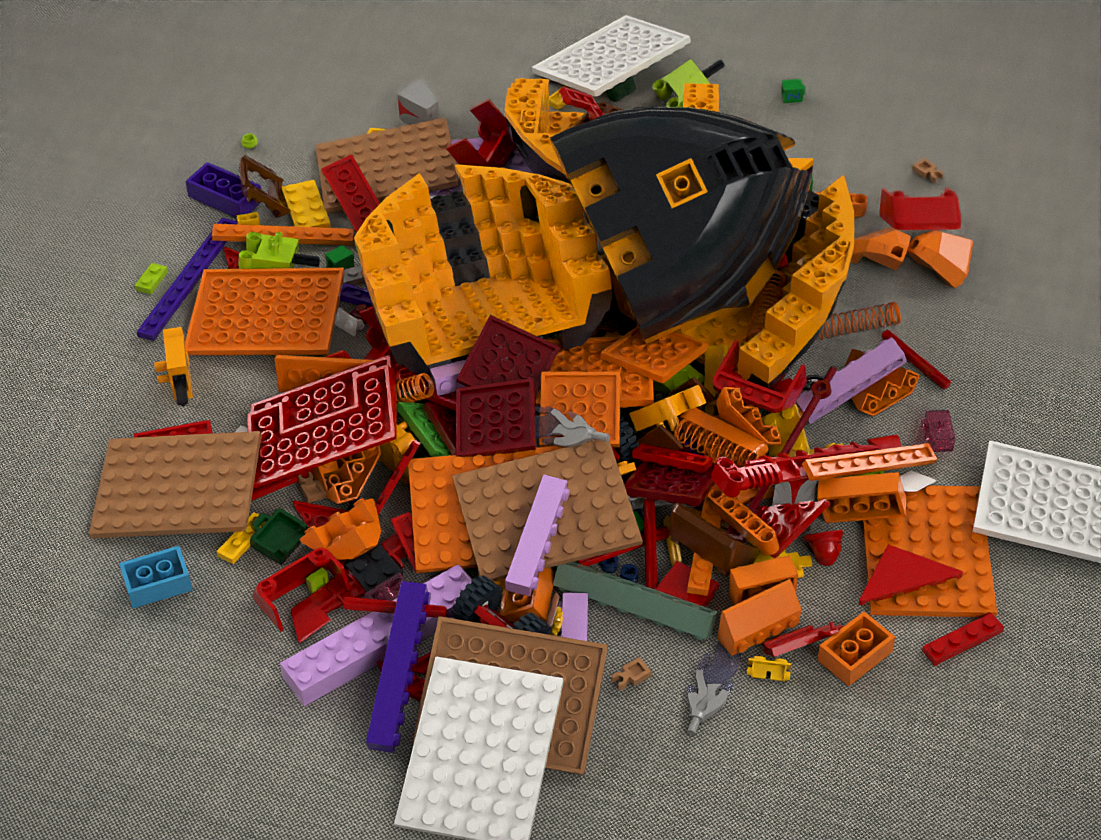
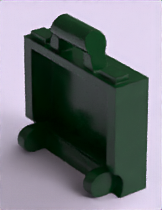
[250,507,310,565]

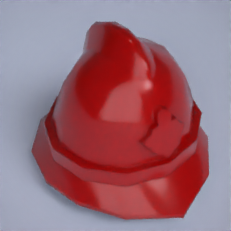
[802,530,844,566]

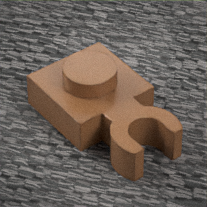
[912,158,944,183]
[298,472,326,503]
[612,657,652,690]

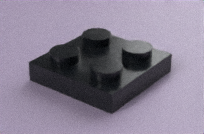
[346,544,403,598]

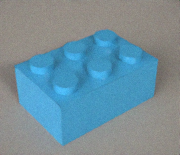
[119,546,193,608]

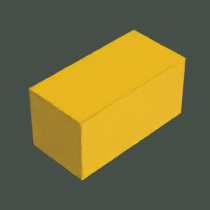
[236,212,260,225]

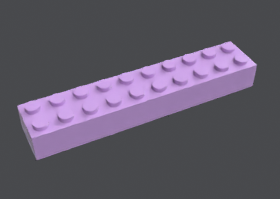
[280,565,472,706]

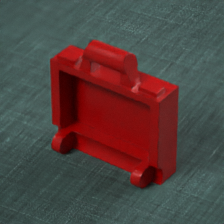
[656,561,719,607]

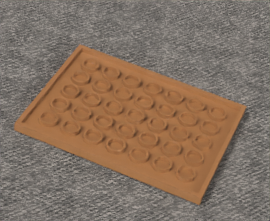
[316,117,459,214]
[89,431,262,538]
[452,440,643,582]
[412,616,609,776]

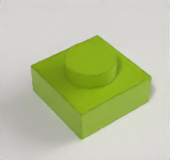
[306,568,329,594]

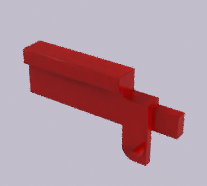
[762,622,844,657]

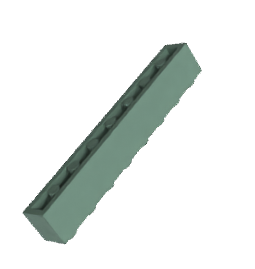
[553,562,718,640]

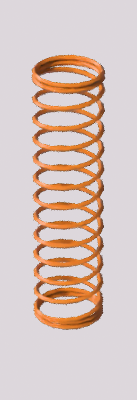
[815,301,901,341]
[673,419,760,467]

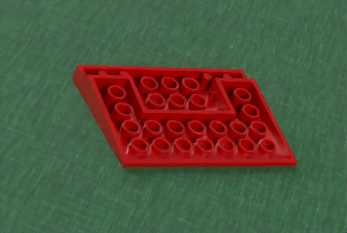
[247,355,397,489]

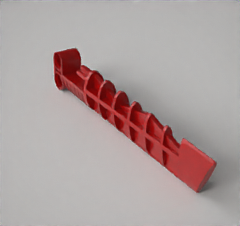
[711,435,902,497]
[291,533,407,643]

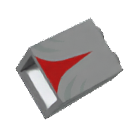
[397,78,439,125]
[772,478,817,533]

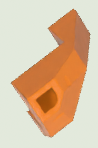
[851,227,911,271]
[907,230,973,289]
[845,348,920,416]
[716,387,782,446]
[312,446,381,504]
[300,498,382,560]

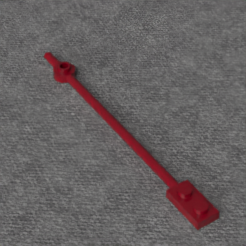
[726,367,837,544]

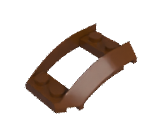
[239,155,291,218]

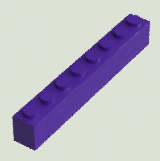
[366,581,431,753]

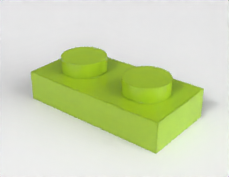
[135,263,168,295]

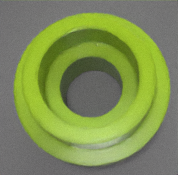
[241,133,258,149]

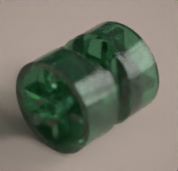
[606,77,636,102]

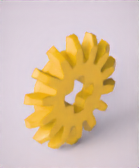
[550,607,563,636]

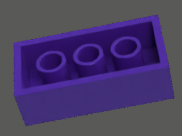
[185,162,261,218]

